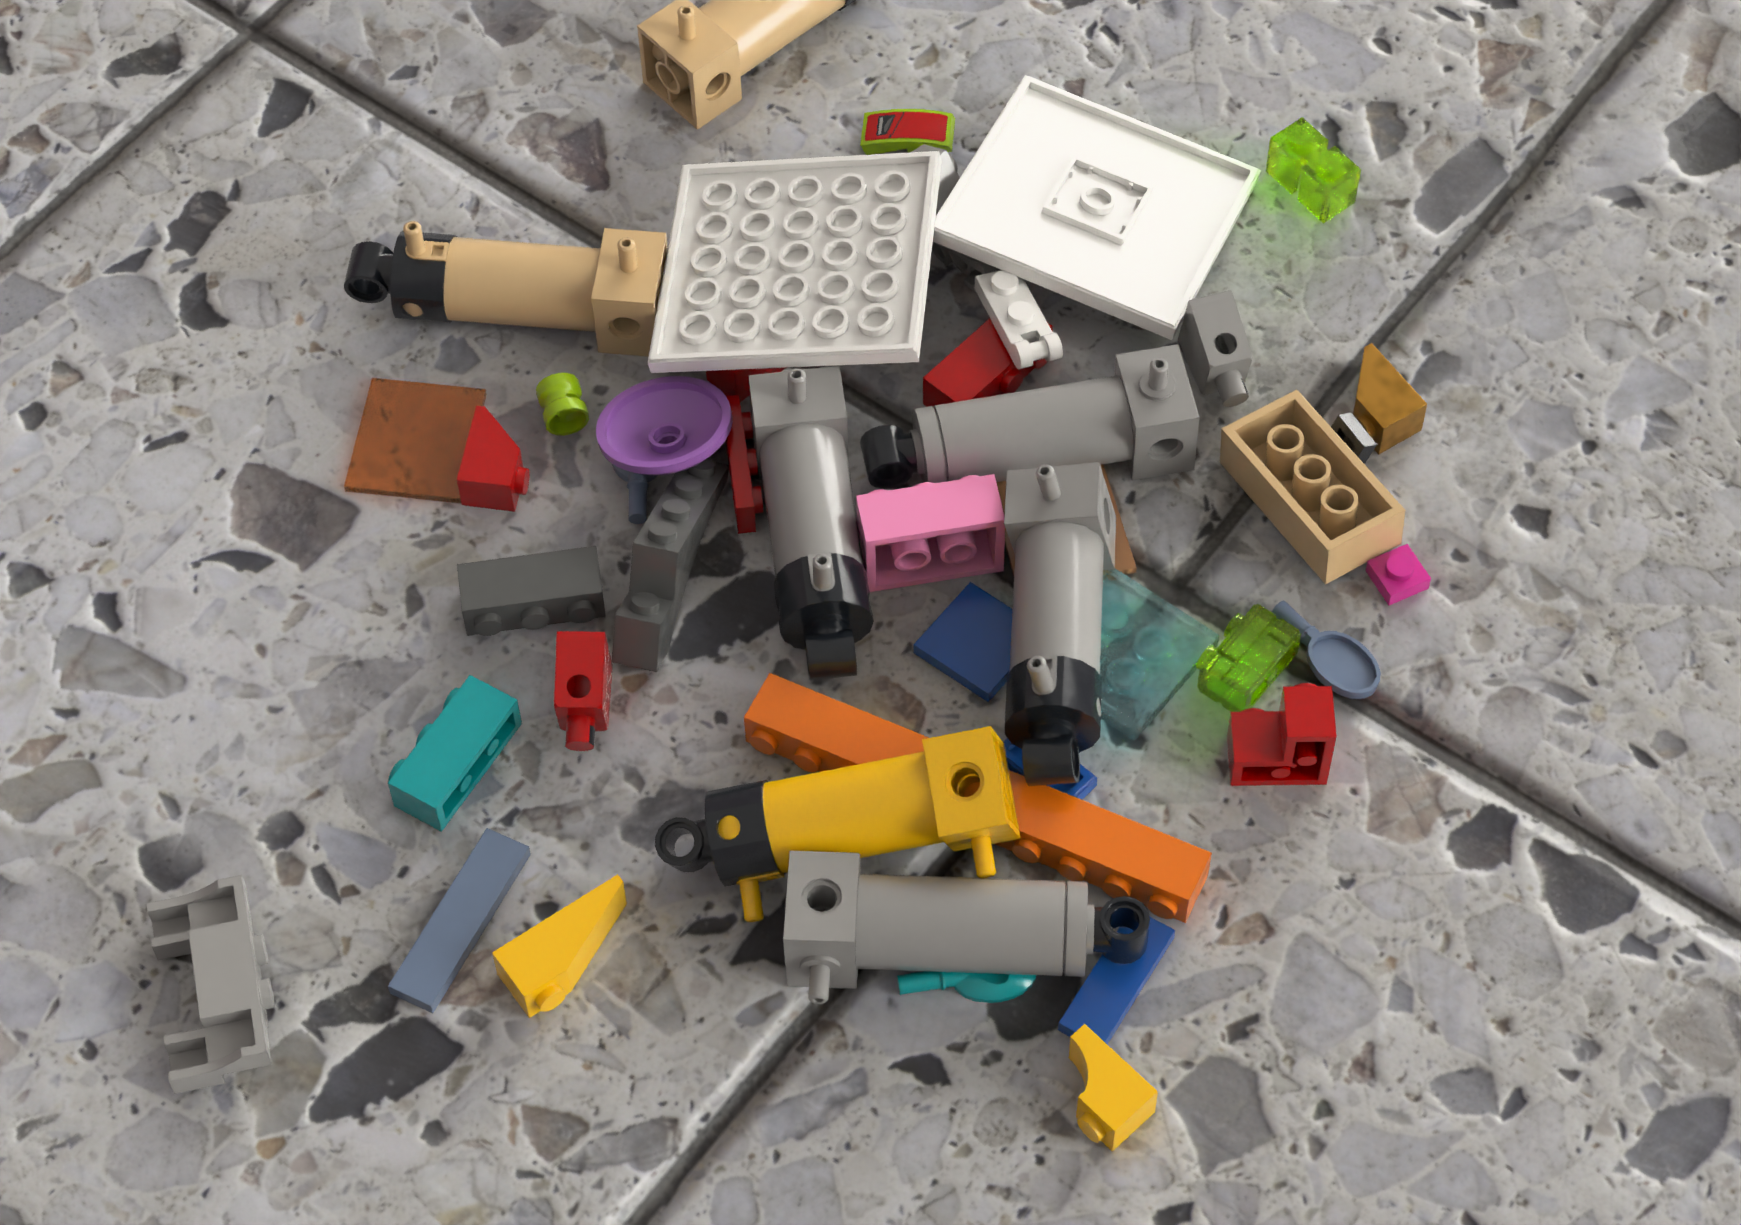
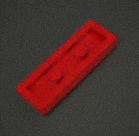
[725,395,763,534]

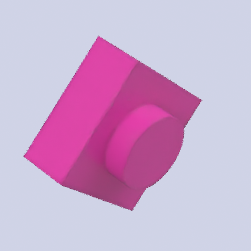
[1365,544,1431,606]

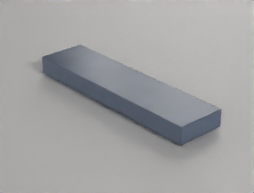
[388,828,531,1013]

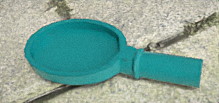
[897,971,1036,1003]

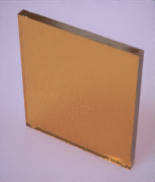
[344,378,487,503]

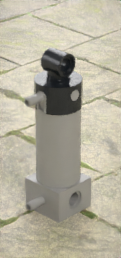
[748,366,874,681]
[1004,462,1116,786]

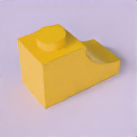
[1068,1024,1158,1152]

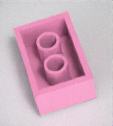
[856,474,1005,592]

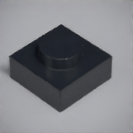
[1331,412,1377,464]

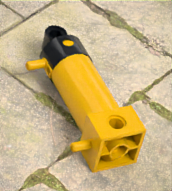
[655,726,1021,922]

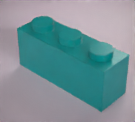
[388,675,522,832]

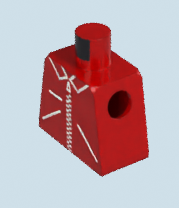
[554,631,613,751]

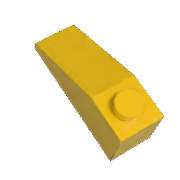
[492,874,627,1018]

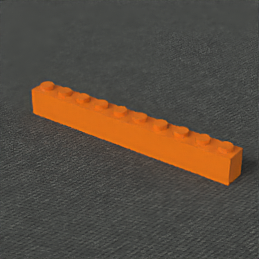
[744,673,1212,923]

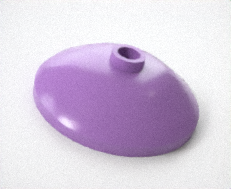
[596,376,732,475]

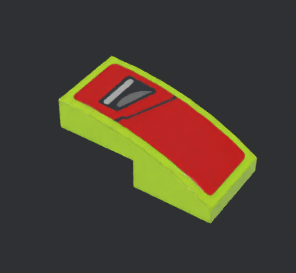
[860,109,955,155]

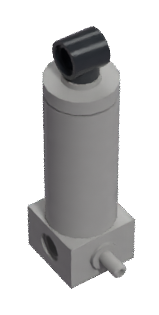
[860,344,1200,489]
[783,851,1150,1004]

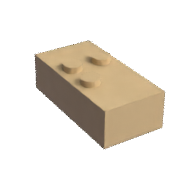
[1220,390,1406,585]

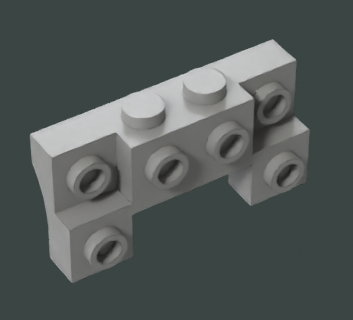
[146,875,275,1094]

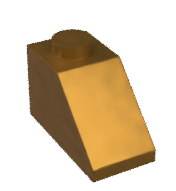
[1353,343,1427,455]

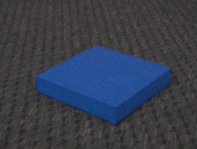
[913,582,1013,702]

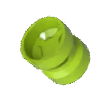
[536,373,589,436]

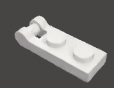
[974,270,1063,369]

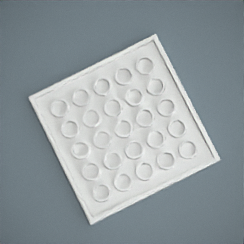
[647,151,942,373]

